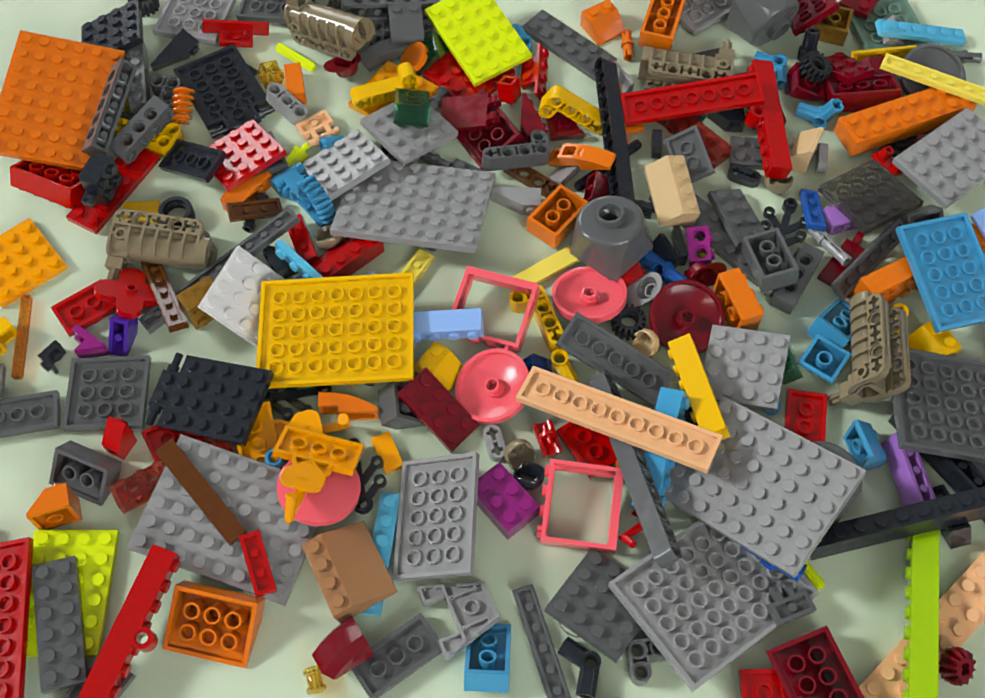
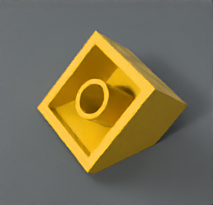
[908,321,962,357]
[414,341,463,392]

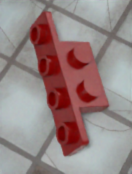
[202,19,269,48]
[520,43,549,102]

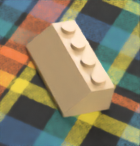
[644,155,700,226]

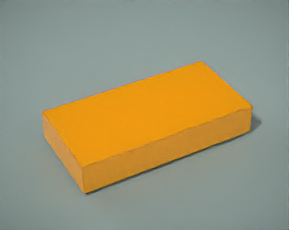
[371,431,403,475]

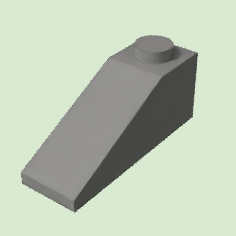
[490,186,541,216]

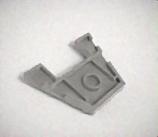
[417,582,500,661]

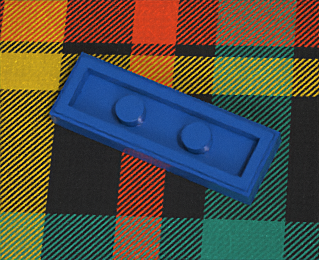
[799,189,826,231]

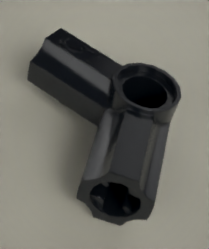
[797,27,820,63]
[558,636,601,698]

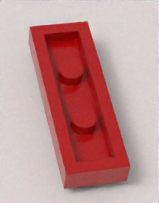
[288,214,319,264]
[238,530,277,599]

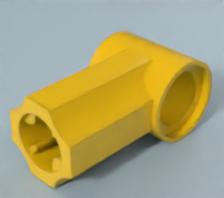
[550,349,580,382]

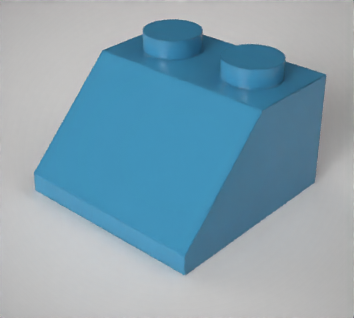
[797,334,851,384]
[843,420,887,471]

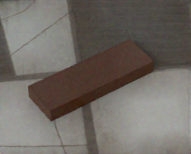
[226,198,283,222]

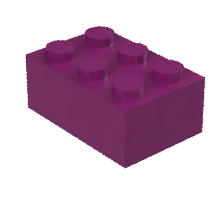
[477,462,540,540]

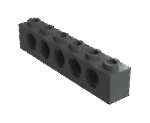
[341,0,440,20]
[81,58,137,156]

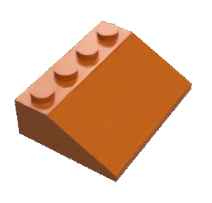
[162,580,266,668]

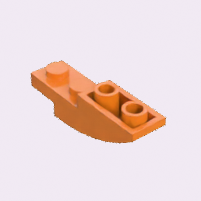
[548,143,616,170]

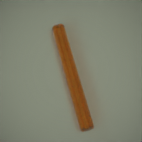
[11,295,33,380]

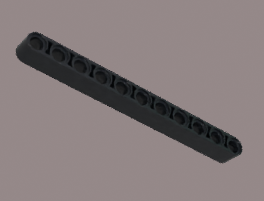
[594,57,635,203]

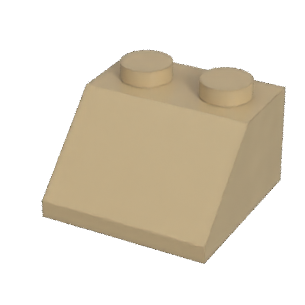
[789,127,824,175]

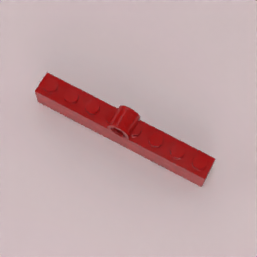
[744,59,793,180]
[78,544,181,698]

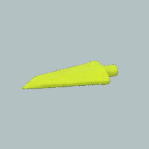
[272,143,310,189]

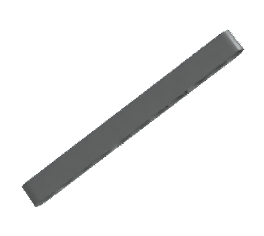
[589,370,682,569]

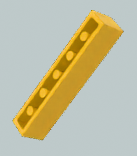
[667,333,731,440]

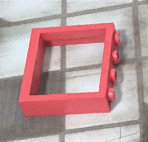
[452,266,541,353]
[536,459,623,554]

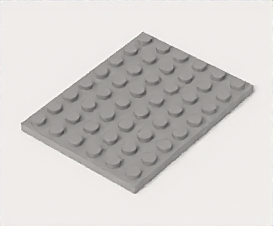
[330,160,496,254]
[664,396,867,578]
[126,434,318,606]
[608,520,820,692]

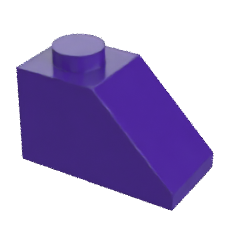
[108,314,138,356]

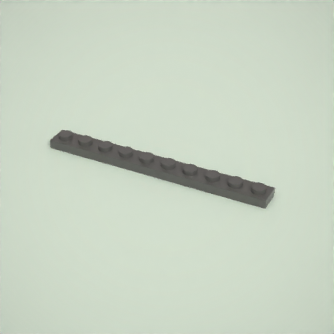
[138,207,300,334]

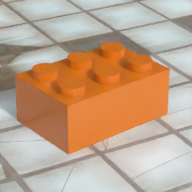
[526,184,588,249]
[713,267,764,331]

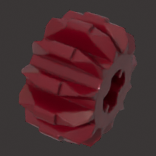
[939,646,976,686]

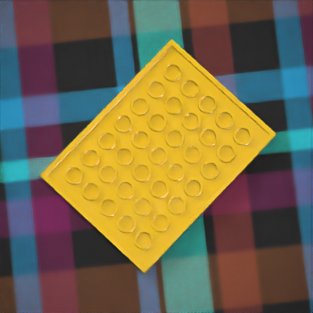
[256,272,414,389]

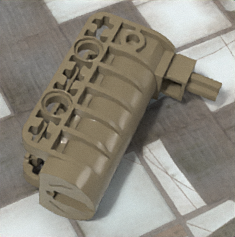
[284,0,375,61]
[638,39,735,90]
[105,209,218,280]
[827,291,911,406]

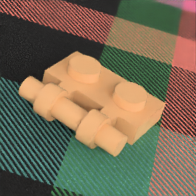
[295,110,340,148]

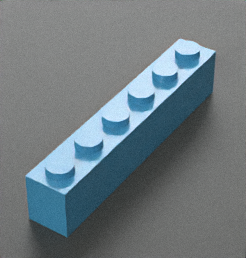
[631,387,690,507]

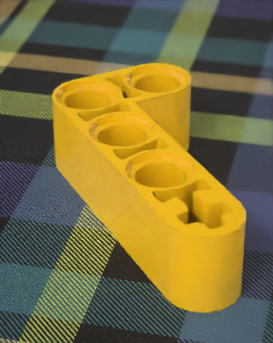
[349,62,418,110]
[538,85,602,134]
[115,118,184,157]
[510,284,564,353]

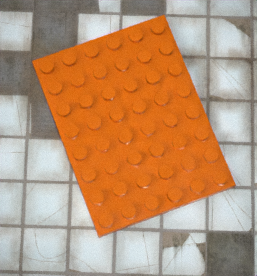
[0,30,126,171]

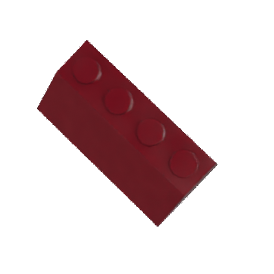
[825,73,902,114]

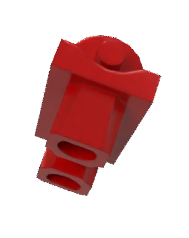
[871,146,903,179]
[532,419,563,458]

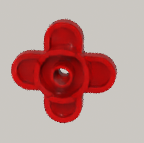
[94,268,157,319]

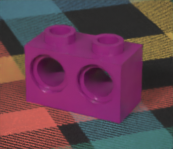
[686,226,715,267]

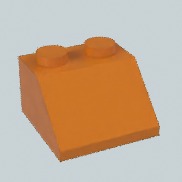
[580,0,625,46]
[26,483,83,530]

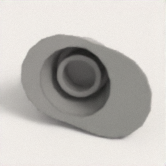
[626,272,665,308]

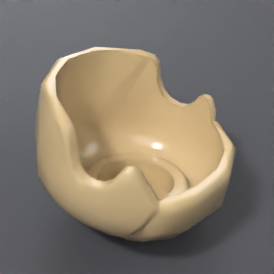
[631,328,660,357]

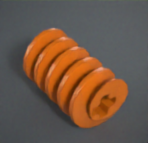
[171,86,195,125]

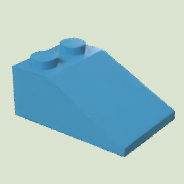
[806,298,851,349]
[464,624,511,693]

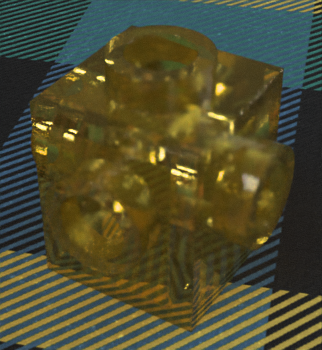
[257,60,284,89]

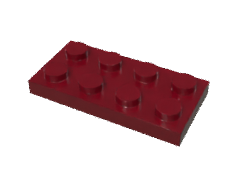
[396,367,479,453]

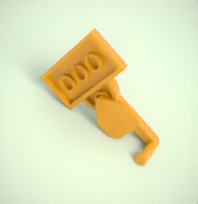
[237,401,352,470]
[272,425,364,524]

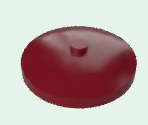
[649,280,725,354]

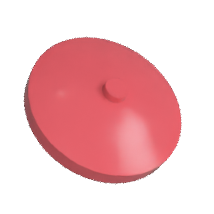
[552,266,627,324]
[455,348,529,424]
[277,461,361,526]

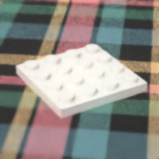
[198,245,286,348]

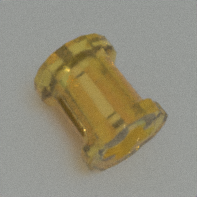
[303,666,326,695]

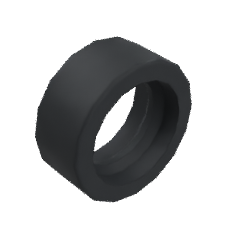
[158,196,195,228]

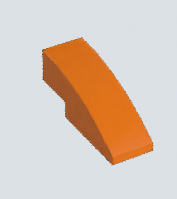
[318,392,379,420]

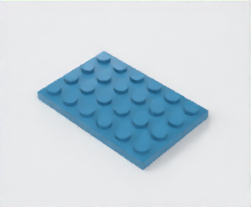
[895,212,985,333]

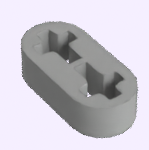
[815,143,828,173]
[483,424,506,462]

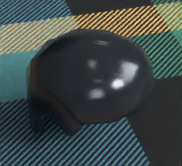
[513,462,545,490]

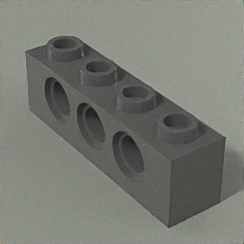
[109,95,175,165]
[769,242,825,315]

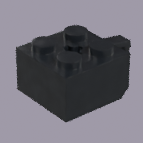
[78,152,123,208]

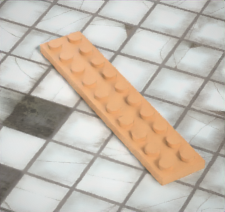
[516,366,723,474]
[859,550,985,698]

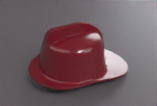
[324,52,361,78]
[684,262,727,287]

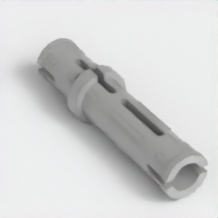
[808,229,852,267]

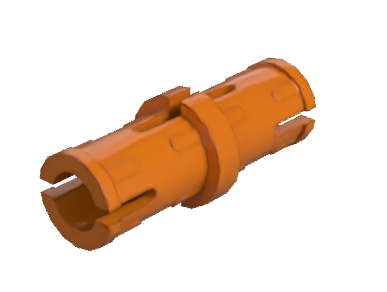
[621,29,634,61]

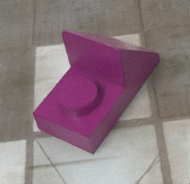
[72,324,108,358]

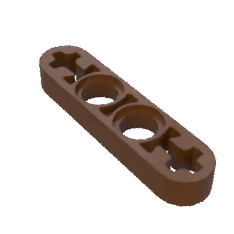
[503,167,559,198]

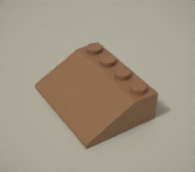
[301,521,398,623]

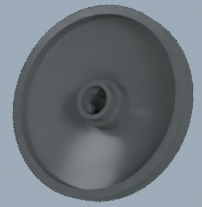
[899,43,966,95]

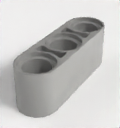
[266,82,308,126]

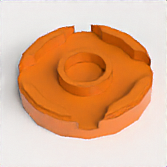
[400,42,429,71]

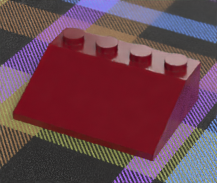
[456,88,527,169]
[766,625,864,698]

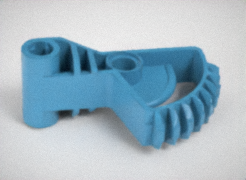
[269,161,336,228]

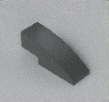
[359,38,410,72]

